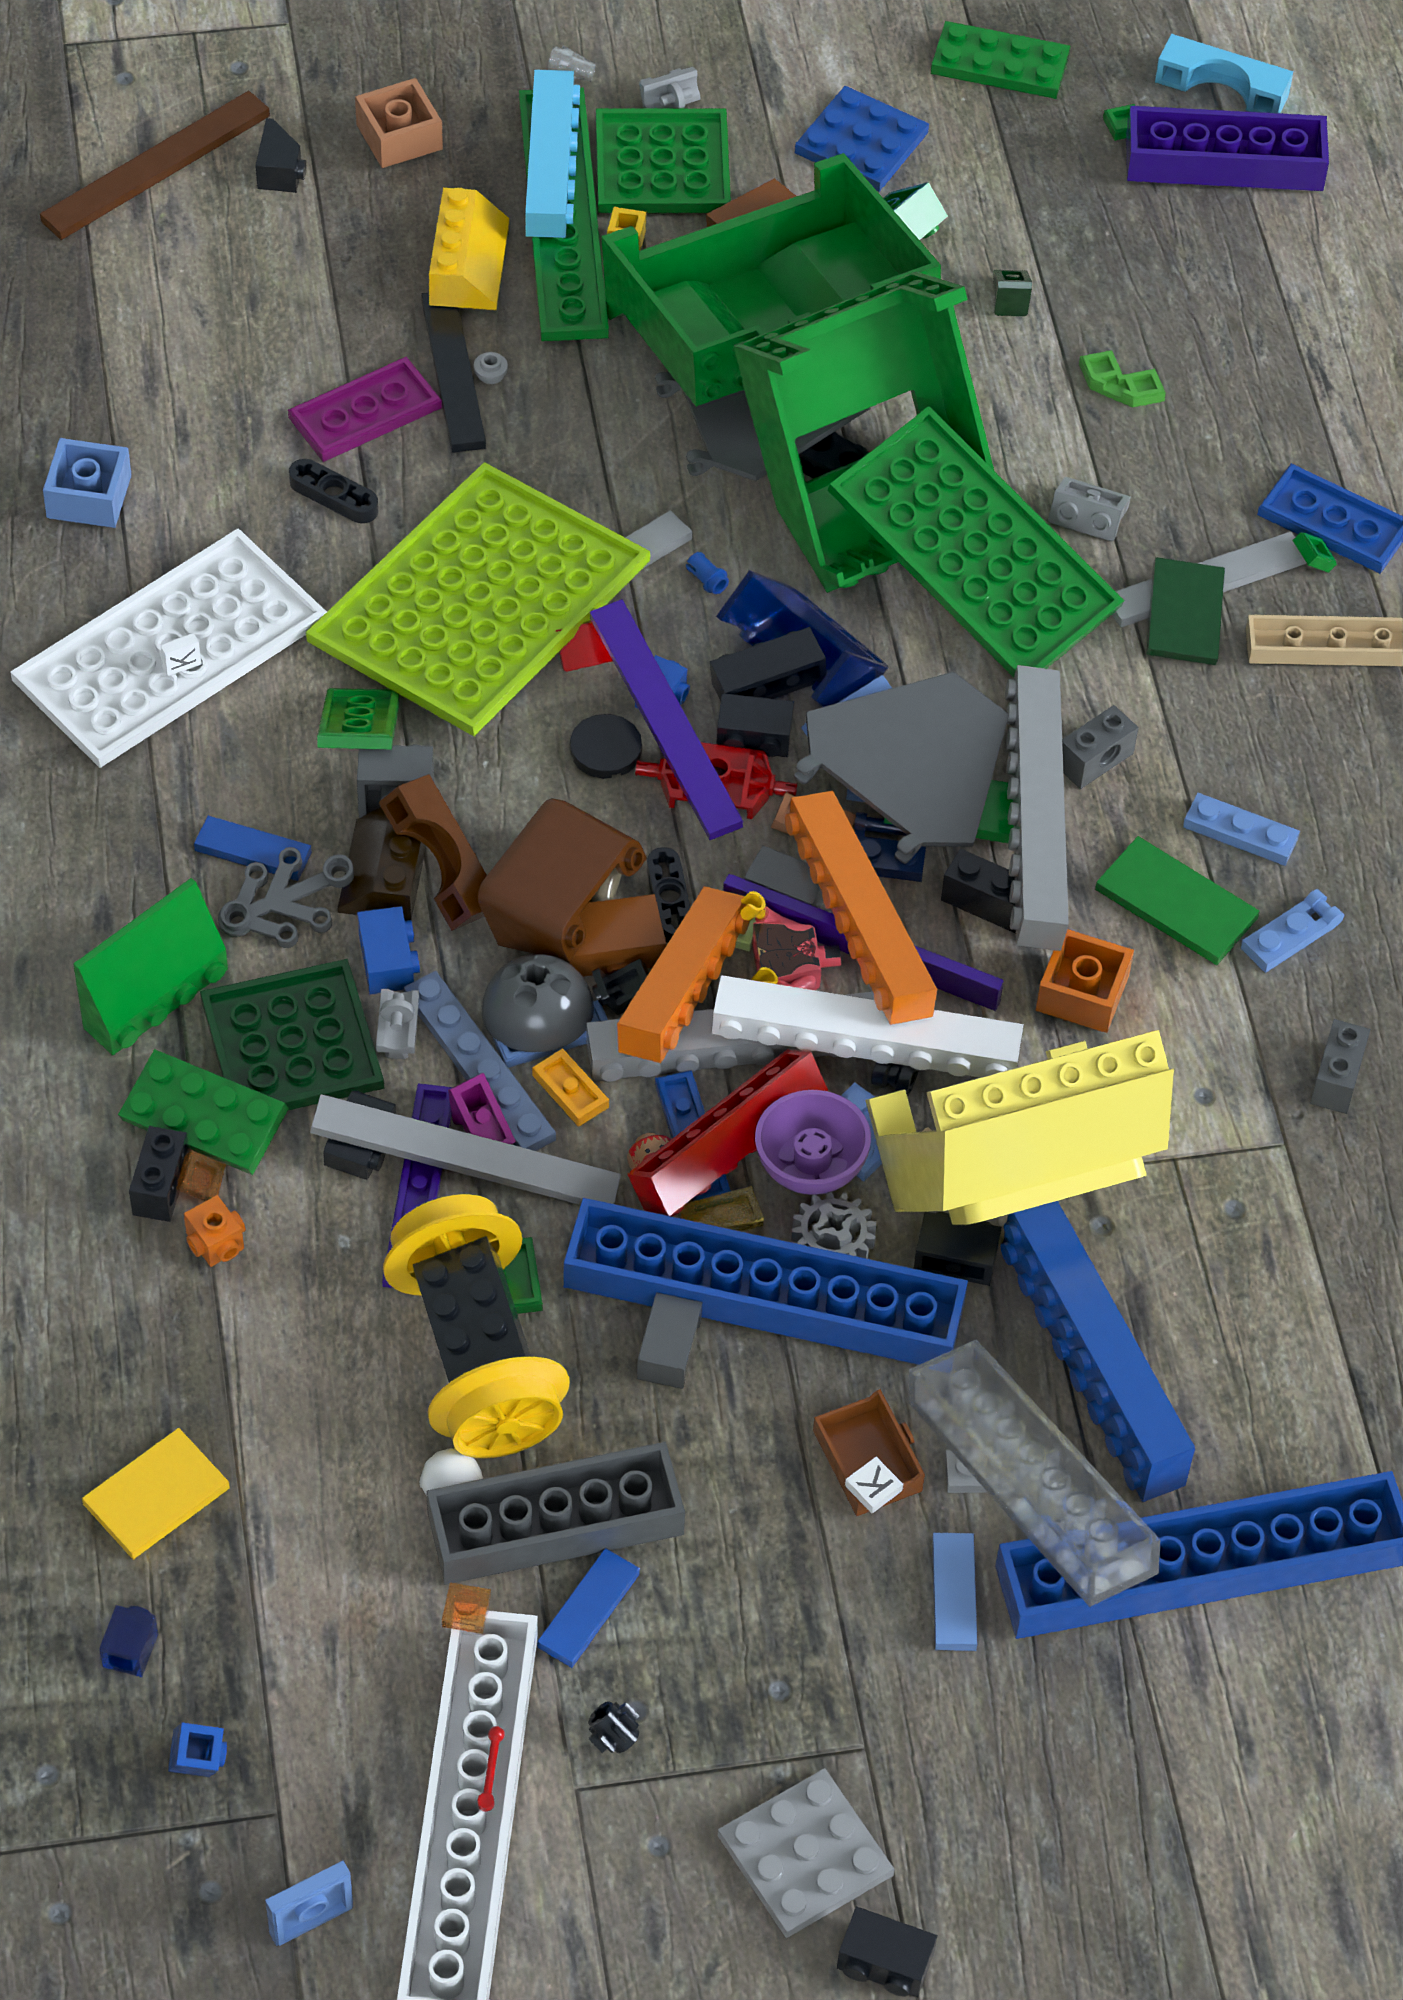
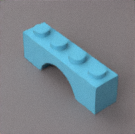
[1155,34,1294,113]

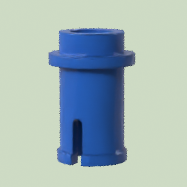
[686,552,729,594]

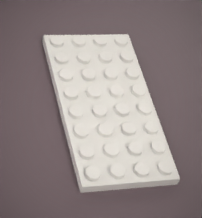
[11,529,327,768]

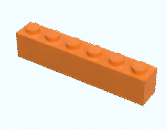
[617,886,750,1063]

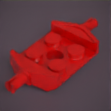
[635,742,798,819]

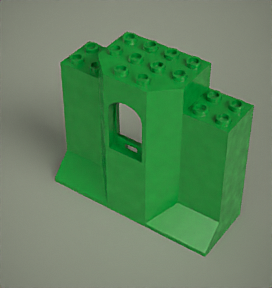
[601,153,941,406]

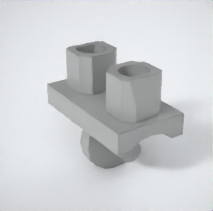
[639,67,701,108]
[376,989,419,1059]

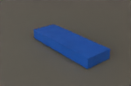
[194,815,312,881]
[537,1548,640,1668]

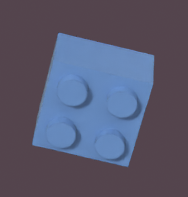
[43,438,131,528]

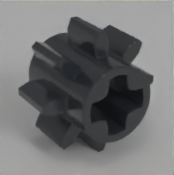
[588,1701,639,1753]

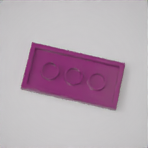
[288,356,442,462]

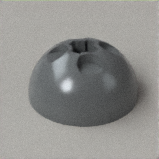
[482,954,594,1052]

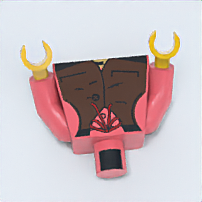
[741,891,841,990]

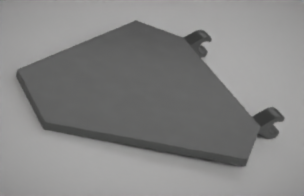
[655,372,871,481]
[794,672,1009,864]

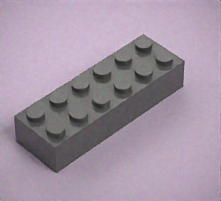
[426,1442,685,1585]

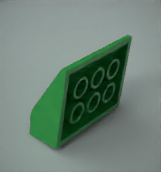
[73,878,228,1056]

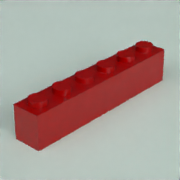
[627,1049,828,1217]

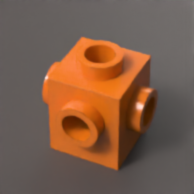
[184,1195,246,1267]

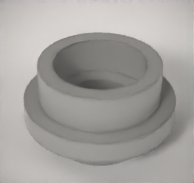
[474,352,508,384]

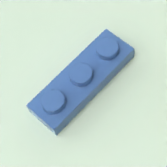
[1183,793,1300,866]

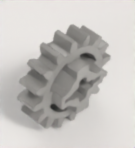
[791,1192,876,1259]

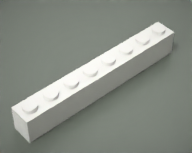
[712,975,1024,1078]

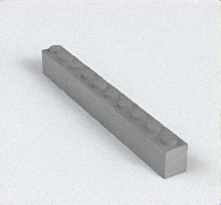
[1005,665,1069,951]

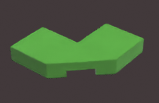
[1079,350,1166,408]

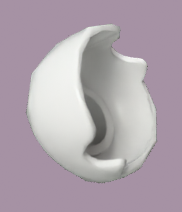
[419,1448,483,1496]

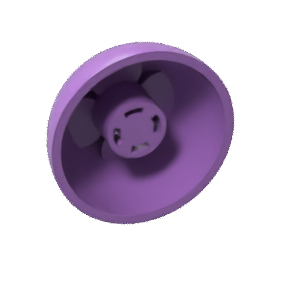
[755,1090,871,1195]

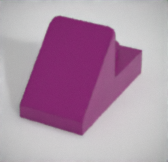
[448,1073,516,1144]

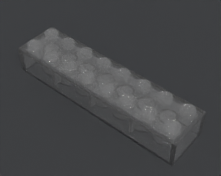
[909,1339,1160,1607]

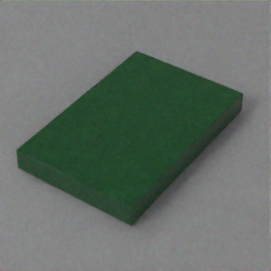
[1146,557,1225,665]

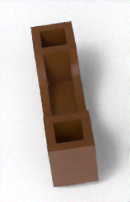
[379,774,487,931]

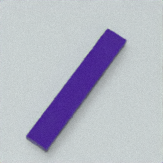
[382,1083,453,1288]

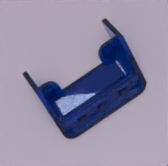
[716,570,889,707]

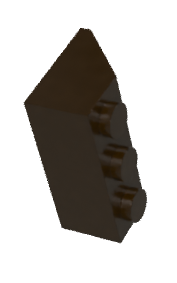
[337,808,426,921]

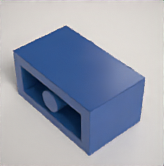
[357,906,420,995]

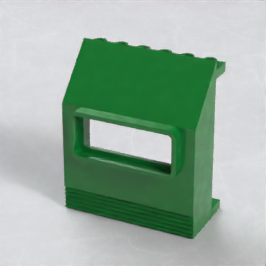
[733,272,994,593]

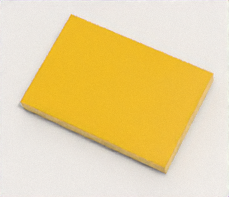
[82,1428,230,1560]

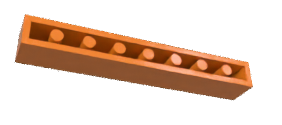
[785,791,937,1025]

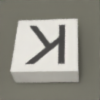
[160,633,201,676]
[845,1456,903,1514]

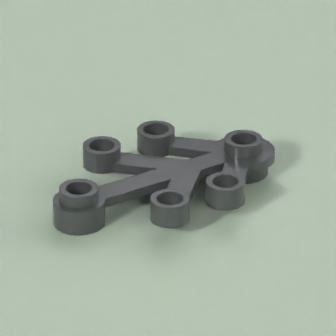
[218,847,354,948]

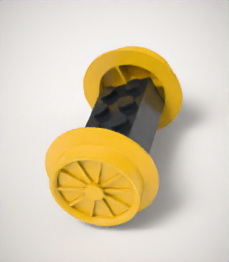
[383,1194,570,1458]

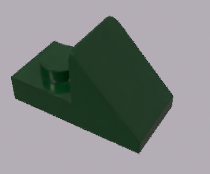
[993,269,1032,316]

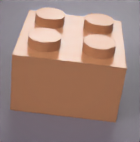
[355,78,443,168]

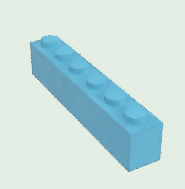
[525,70,580,238]

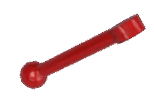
[477,1726,505,1812]

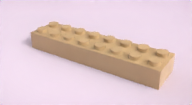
[1246,615,1403,666]

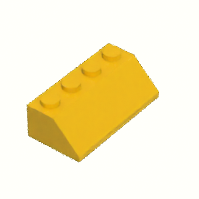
[429,187,510,310]

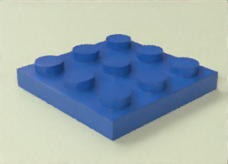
[795,86,929,192]

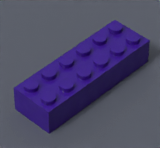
[1126,106,1329,191]

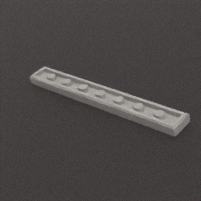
[310,1094,621,1205]

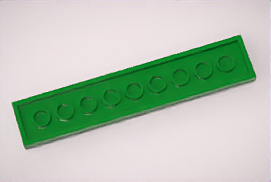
[519,87,609,341]

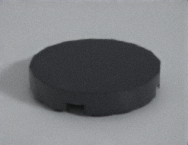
[570,714,642,779]

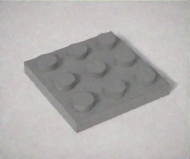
[718,1768,895,1939]

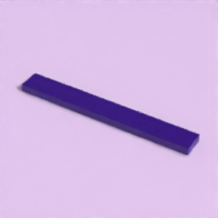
[590,599,743,841]
[723,874,1004,1011]

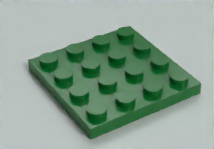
[596,108,731,213]

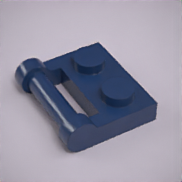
[854,812,926,882]

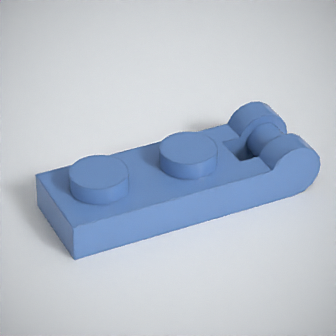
[1241,889,1344,973]

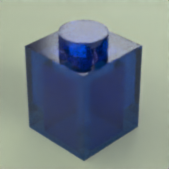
[99,1605,158,1677]

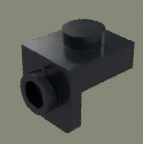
[592,959,649,1015]

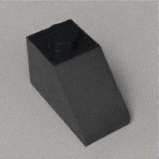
[255,118,306,193]

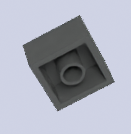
[357,744,434,818]

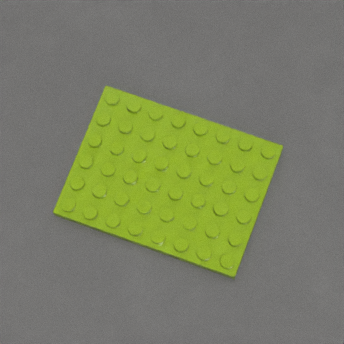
[306,462,650,736]

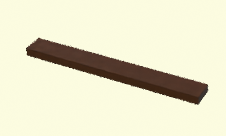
[40,90,270,240]

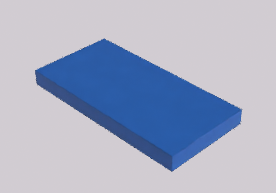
[1257,463,1403,574]

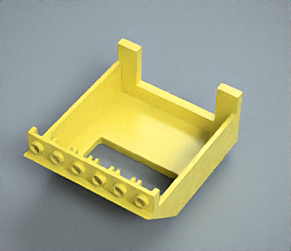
[866,1030,1174,1225]

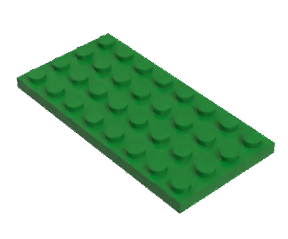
[827,406,1125,678]

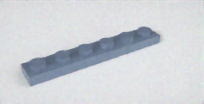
[404,971,556,1151]

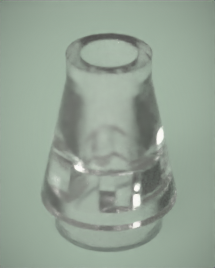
[547,45,597,82]

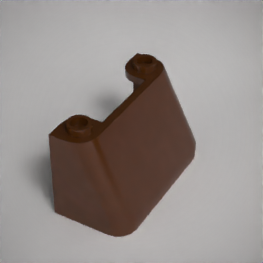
[478,798,647,962]

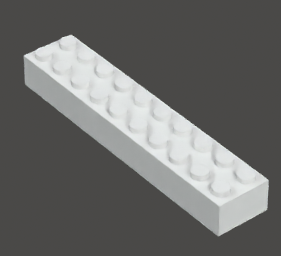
[397,1607,538,2000]

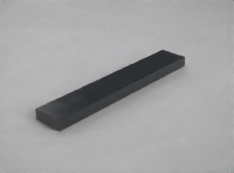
[421,292,486,453]

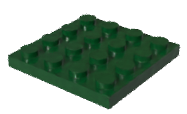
[200,959,385,1110]

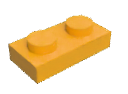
[532,1048,609,1127]

